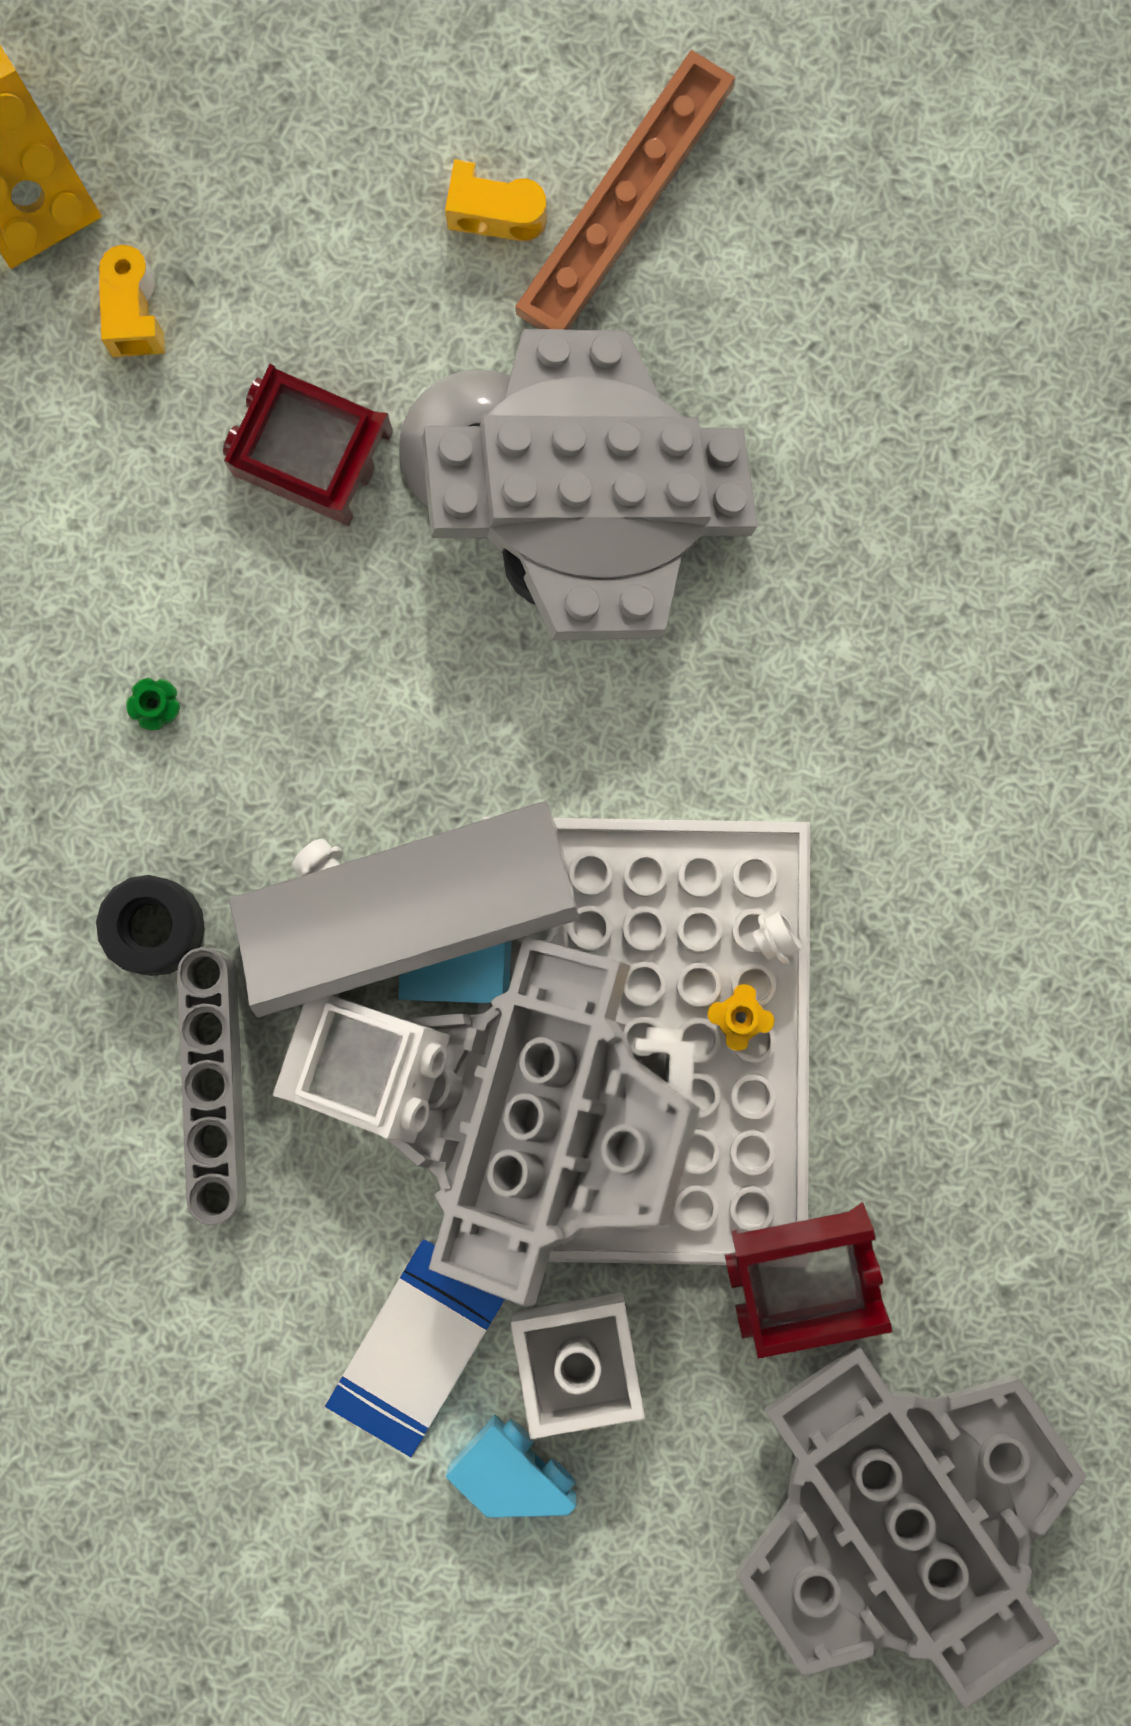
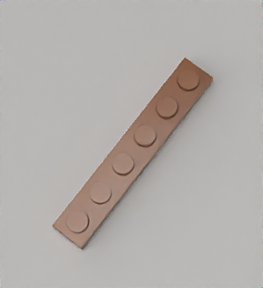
[515,50,736,330]

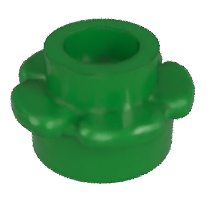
[126,678,180,731]

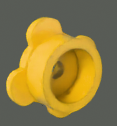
[707,984,774,1051]

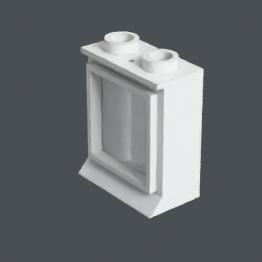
[272,995,450,1143]

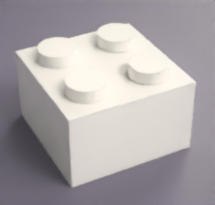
[511,1292,645,1439]

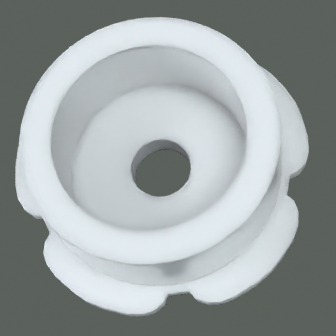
[292,839,343,877]
[753,911,802,964]

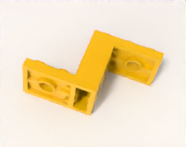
[0,45,102,269]

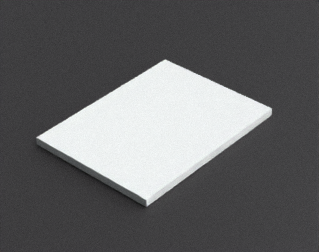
[478,817,810,1267]

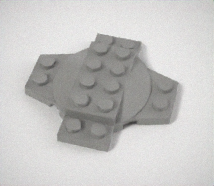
[422,329,758,641]
[375,937,701,1306]
[735,1344,1087,1709]

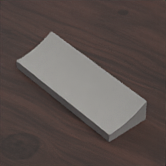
[228,801,580,1018]

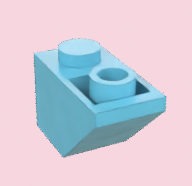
[445,1415,576,1518]

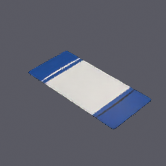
[325,1239,505,1458]

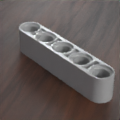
[177,947,247,1225]

